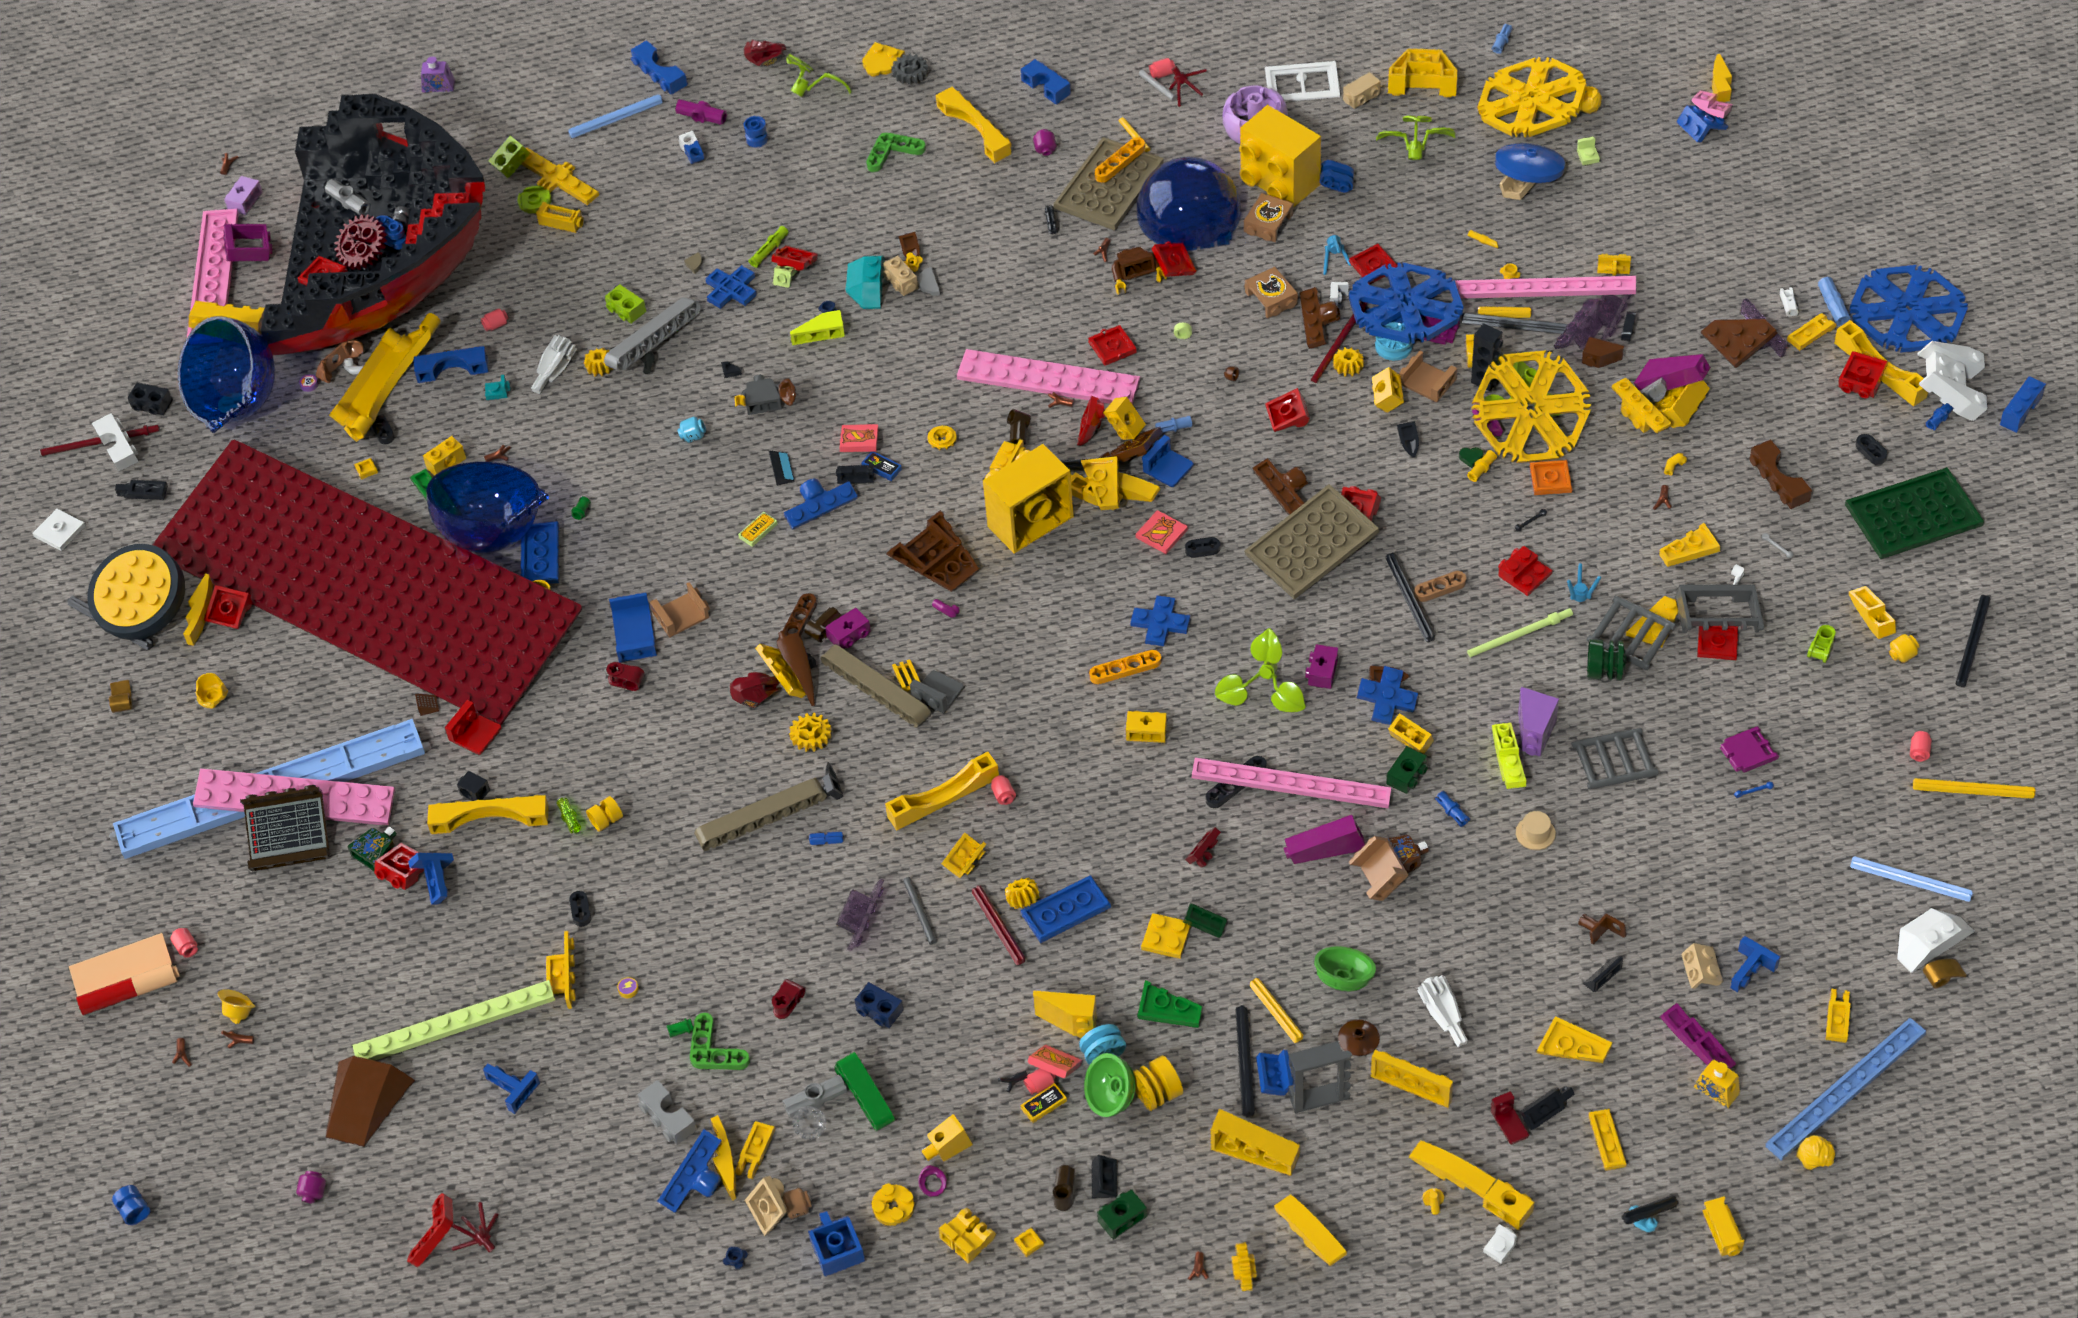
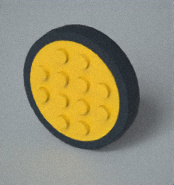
[87,544,185,640]

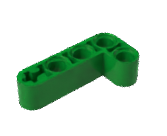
[834,1052,895,1132]

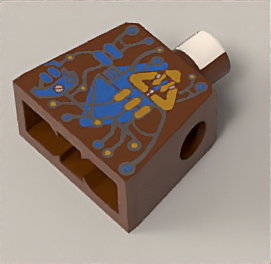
[1388,835,1429,873]

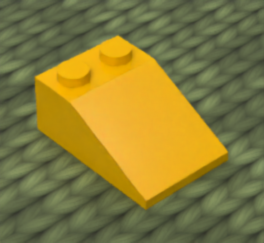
[1033,991,1097,1038]

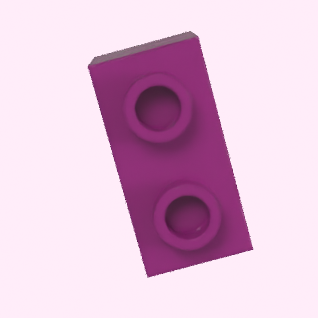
[825,607,871,649]
[1305,644,1338,689]

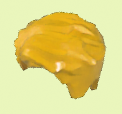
[1580,86,1602,114]
[195,673,228,709]
[1796,1135,1835,1170]

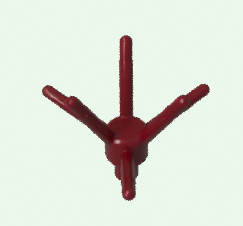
[1169,66,1207,107]
[452,1202,498,1252]

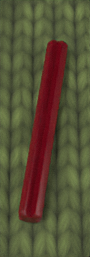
[972,885,1025,965]

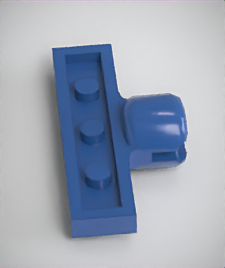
[784,478,858,530]
[657,1129,722,1213]

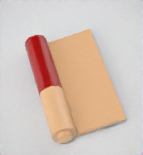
[69,933,180,1016]

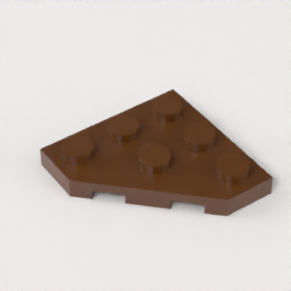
[1701,319,1778,368]
[1099,426,1163,462]

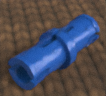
[1926,403,1954,430]
[1435,791,1470,827]

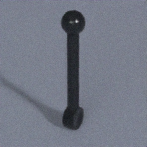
[1515,509,1547,531]

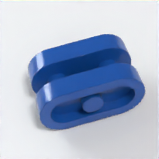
[1320,160,1354,193]
[376,215,406,249]

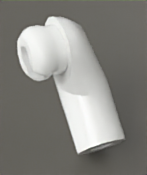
[344,358,364,375]

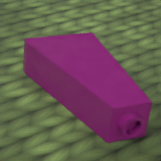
[1634,354,1711,391]
[1284,815,1366,864]

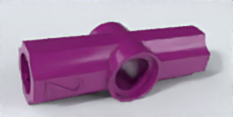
[675,99,727,125]

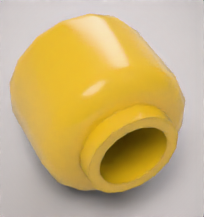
[1889,634,1920,663]

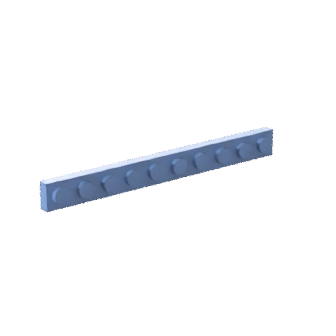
[1765,1018,1926,1161]

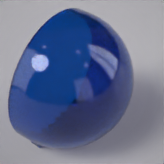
[1137,156,1241,251]
[178,316,275,433]
[426,461,549,553]

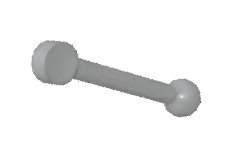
[1762,533,1794,558]

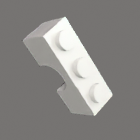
[92,413,138,471]

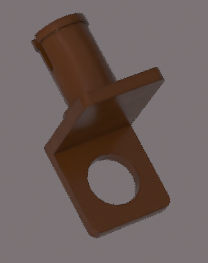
[1578,914,1627,945]

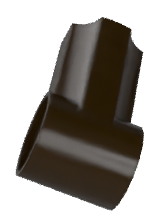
[1007,409,1031,445]
[804,607,842,643]
[1052,1165,1075,1211]

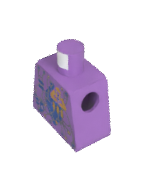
[421,57,455,92]

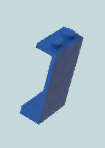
[609,593,657,663]

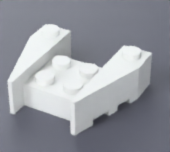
[1918,341,1987,421]

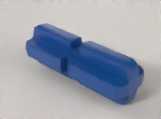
[809,832,843,845]

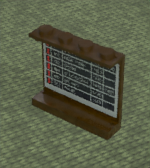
[240,785,330,872]

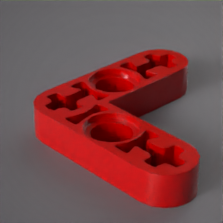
[407,1193,453,1267]

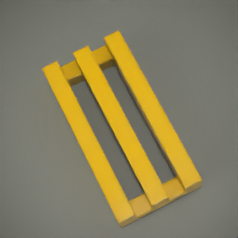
[892,659,920,692]

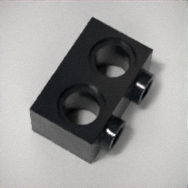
[127,382,173,415]

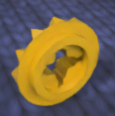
[927,426,957,450]

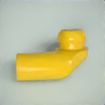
[1664,453,1687,475]

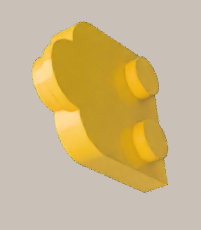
[862,42,905,77]

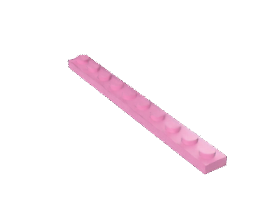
[1455,276,1636,298]
[1192,758,1391,808]

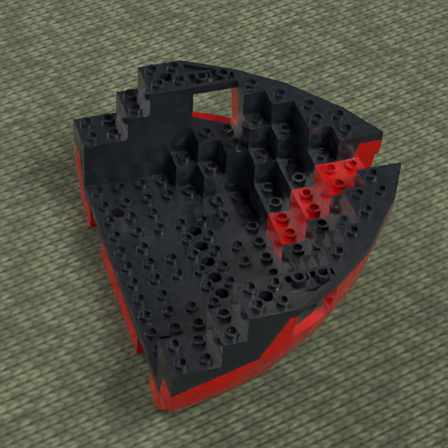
[261,94,485,356]

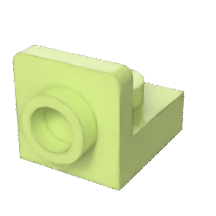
[1577,137,1600,165]
[773,265,797,288]

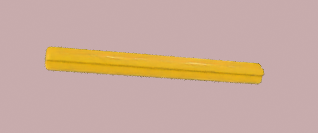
[1912,778,2035,799]

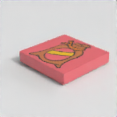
[839,424,879,452]
[1136,510,1188,554]
[1027,1045,1082,1078]

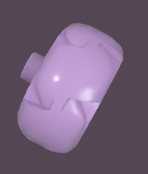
[1223,85,1288,144]

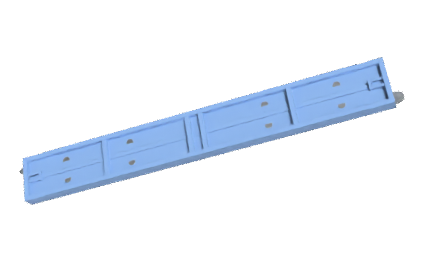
[109,719,431,859]

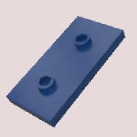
[521,521,559,584]
[1020,875,1111,943]

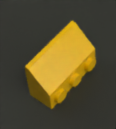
[1654,380,1710,428]

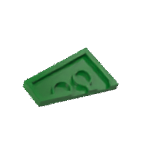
[1137,980,1202,1028]

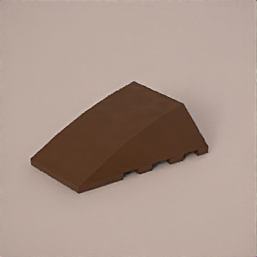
[886,510,979,592]
[325,1056,415,1147]

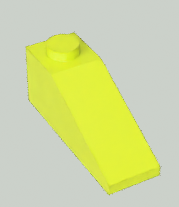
[790,310,845,345]

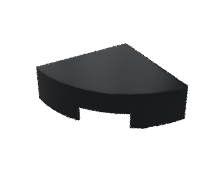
[721,362,742,378]

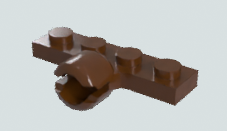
[1299,287,1340,349]
[1252,458,1308,515]

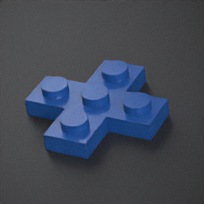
[705,265,757,309]
[1130,595,1190,646]
[1356,666,1418,725]

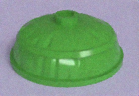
[1314,946,1376,991]
[1084,1053,1136,1117]

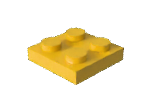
[1141,913,1191,959]

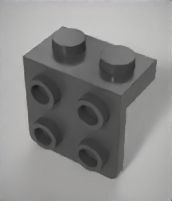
[910,670,963,714]

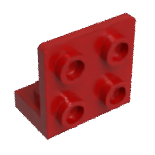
[445,700,502,755]

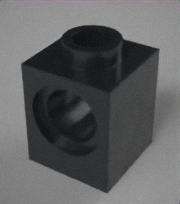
[457,770,490,801]

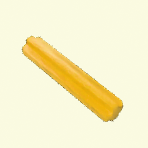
[1478,306,1531,318]

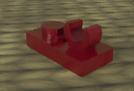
[1185,827,1221,867]

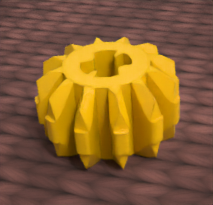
[584,347,613,377]
[1333,347,1364,377]
[1005,878,1040,909]

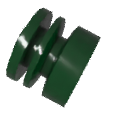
[1587,639,1626,681]

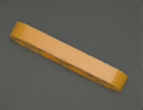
[1095,137,1145,183]
[1089,650,1161,684]

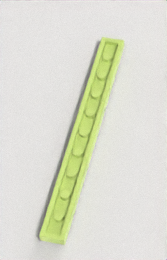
[353,980,555,1061]

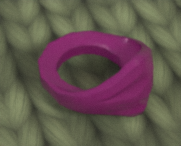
[918,1165,946,1197]

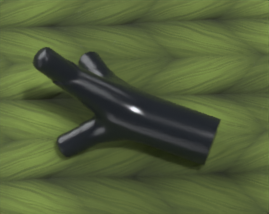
[998,1071,1028,1093]

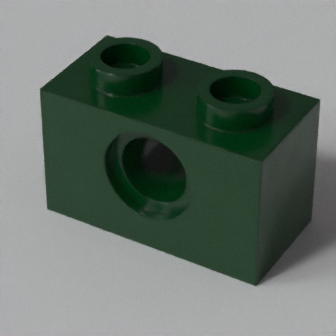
[1386,746,1428,794]
[1097,1189,1148,1240]

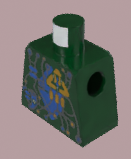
[347,827,397,872]

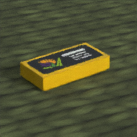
[1020,1083,1067,1123]

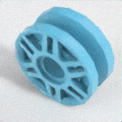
[1375,322,1413,361]
[1079,1024,1126,1065]

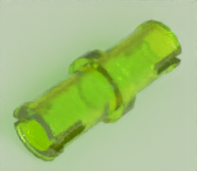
[556,797,581,834]

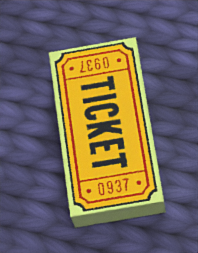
[738,512,778,547]

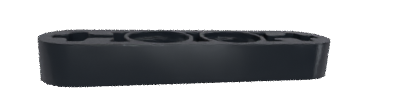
[1205,756,1267,808]

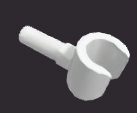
[1731,564,1744,585]

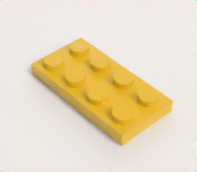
[1371,1050,1453,1108]

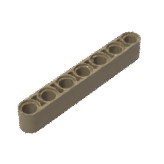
[820,644,931,728]
[694,778,827,851]

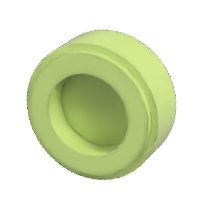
[1174,323,1192,339]

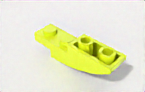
[1492,723,1526,789]

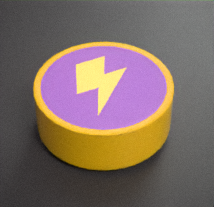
[617,977,639,998]

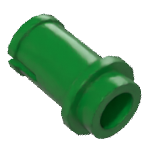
[571,496,591,520]
[667,1018,693,1038]

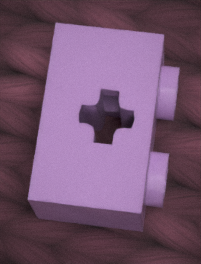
[224,176,262,215]

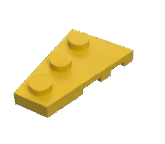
[1081,456,1119,510]
[1659,523,1720,567]
[1626,596,1679,648]
[755,643,806,698]
[1537,1016,1612,1063]

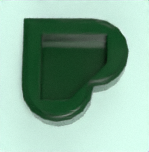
[1459,447,1483,468]

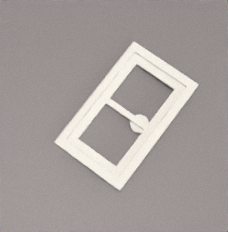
[1265,61,1340,102]

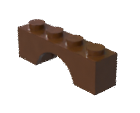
[1749,439,1812,509]

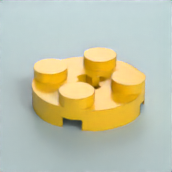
[872,1183,915,1226]

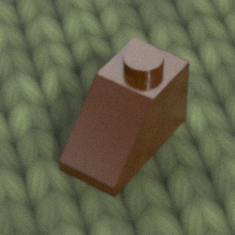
[1582,337,1624,368]

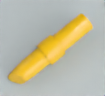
[1467,230,1498,248]

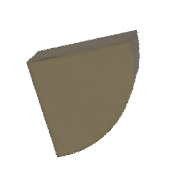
[684,252,702,274]

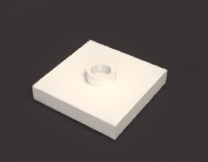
[33,509,85,551]

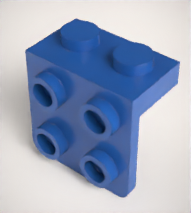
[1676,105,1728,142]
[1142,435,1193,487]

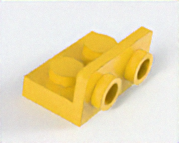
[990,439,1026,471]

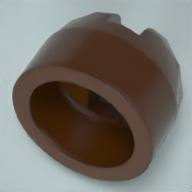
[1224,366,1239,382]

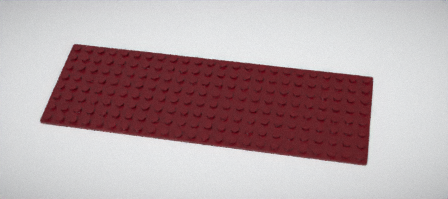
[152,440,582,725]

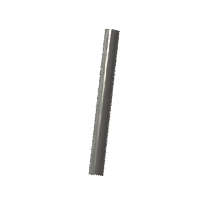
[903,877,937,945]

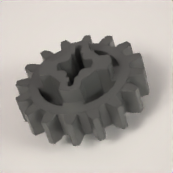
[891,53,928,84]

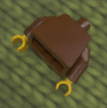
[1112,247,1167,294]

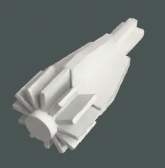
[531,335,577,394]
[1417,975,1468,1047]

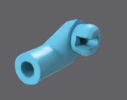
[1629,1205,1658,1232]

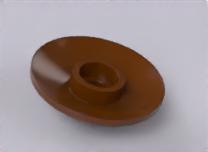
[1338,1020,1380,1056]

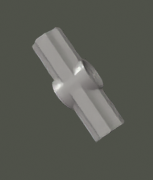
[325,179,371,216]
[782,1075,847,1118]

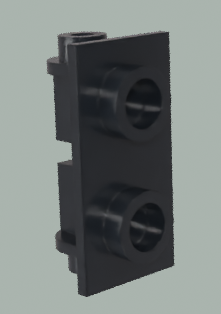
[836,465,874,484]

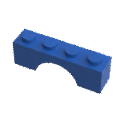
[631,40,688,95]
[414,346,488,383]

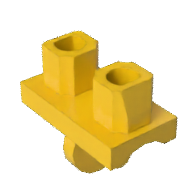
[1597,254,1631,276]

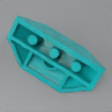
[846,255,884,309]

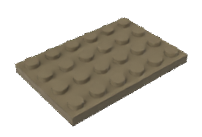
[1054,137,1164,231]
[1244,484,1379,600]

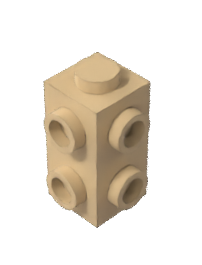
[1343,72,1381,109]
[883,256,918,296]

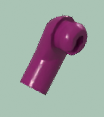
[932,599,960,618]

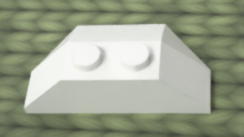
[1897,908,1974,973]

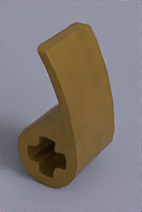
[109,680,132,713]
[1922,959,1967,989]

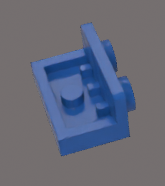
[1256,1050,1294,1096]

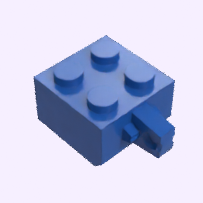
[808,1211,865,1277]

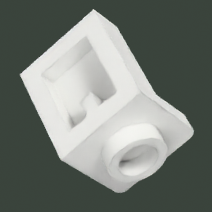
[1330,282,1349,306]
[1483,1224,1517,1264]

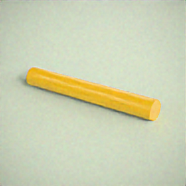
[1119,117,1151,152]

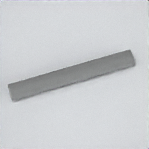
[1139,69,1177,101]

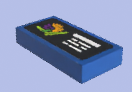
[861,452,902,481]

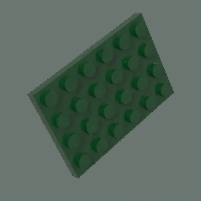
[1845,467,1984,560]

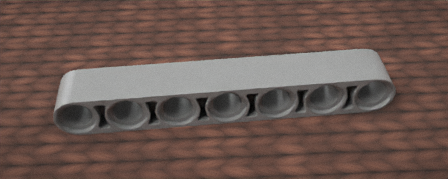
[604,297,701,371]

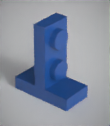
[408,853,454,905]
[1730,936,1780,992]
[483,1063,540,1114]

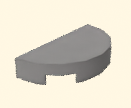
[918,267,940,296]
[1640,377,1667,403]

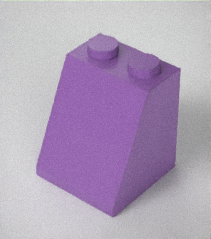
[1518,687,1559,756]

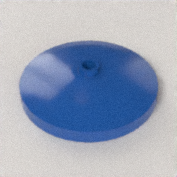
[1495,143,1565,183]

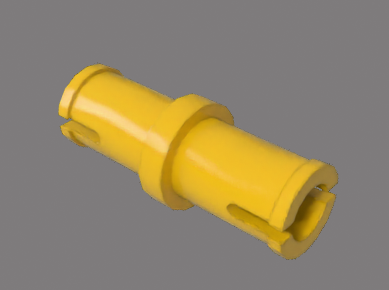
[1467,450,1497,482]

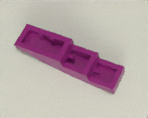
[1660,1003,1736,1069]

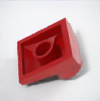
[1265,388,1310,432]
[1077,396,1106,446]
[204,585,252,629]

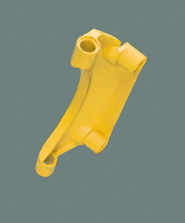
[329,313,441,442]

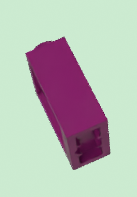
[223,224,272,261]

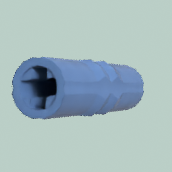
[1818,277,1851,326]

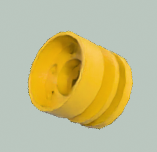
[1133,1055,1183,1111]

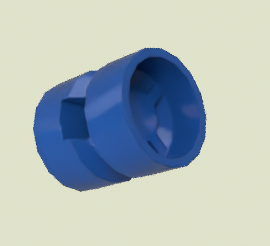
[744,116,768,148]
[112,1185,150,1225]

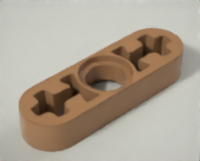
[1414,571,1466,602]

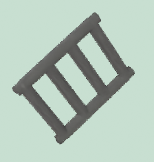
[1586,595,1677,671]
[1571,728,1659,789]

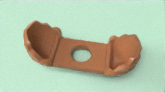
[316,339,364,383]

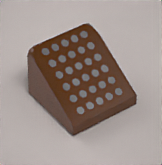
[415,694,439,716]

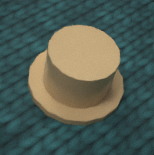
[1516,811,1556,850]

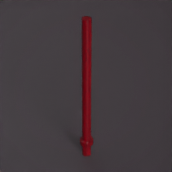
[1311,302,1368,383]
[40,425,160,456]

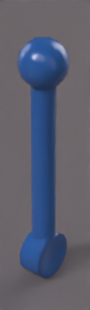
[1734,782,1774,798]

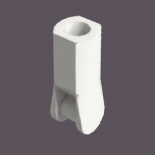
[1780,287,1799,317]

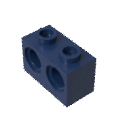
[855,982,904,1028]

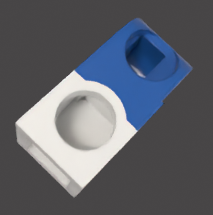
[679,131,704,164]

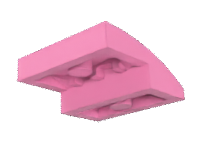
[1692,90,1732,118]

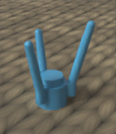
[1323,235,1351,275]
[1567,563,1601,602]

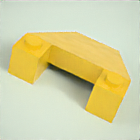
[1388,48,1457,98]

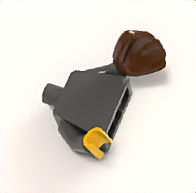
[734,374,796,415]

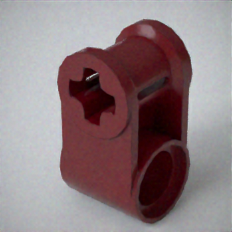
[606,662,645,691]
[772,979,806,1019]

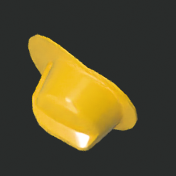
[217,989,255,1024]

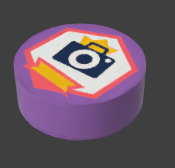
[299,374,318,392]

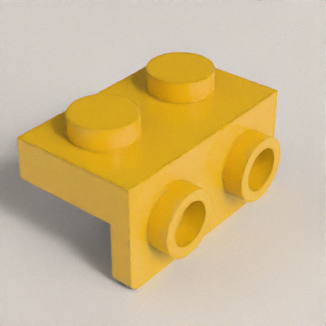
[941,833,986,878]

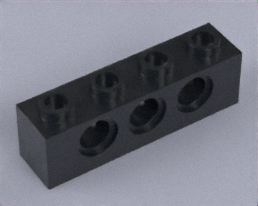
[1471,323,1504,391]

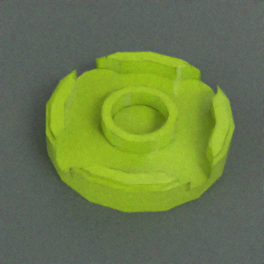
[517,186,552,213]

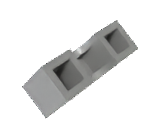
[638,1080,697,1145]

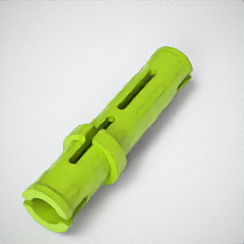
[748,226,789,268]

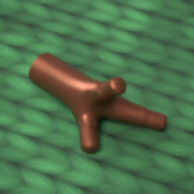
[220,153,239,175]
[1093,238,1111,262]
[1048,392,1074,408]
[484,445,511,463]
[1653,485,1672,510]
[221,1030,254,1048]
[172,1038,192,1067]
[1188,1252,1209,1281]

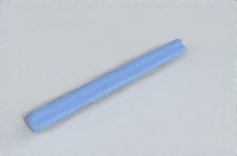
[568,94,663,138]
[1850,856,1973,901]

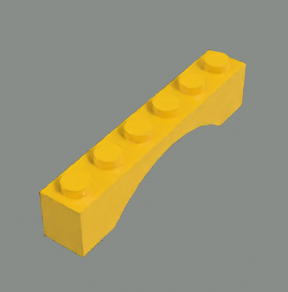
[936,87,1012,163]
[1834,320,1928,407]
[885,752,999,831]
[427,795,549,834]

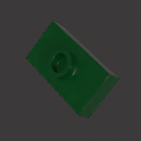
[1183,903,1227,938]

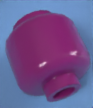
[1033,129,1057,156]
[296,1171,326,1204]

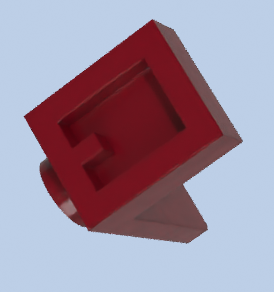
[1491,1091,1529,1145]

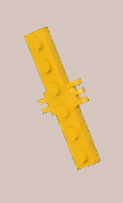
[522,148,599,205]

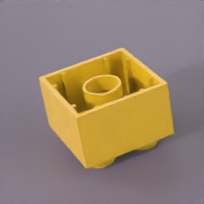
[1239,104,1321,208]
[983,444,1074,554]

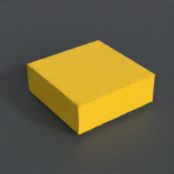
[354,458,378,480]
[1014,1227,1044,1257]

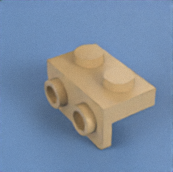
[1500,176,1535,200]
[1682,943,1723,989]

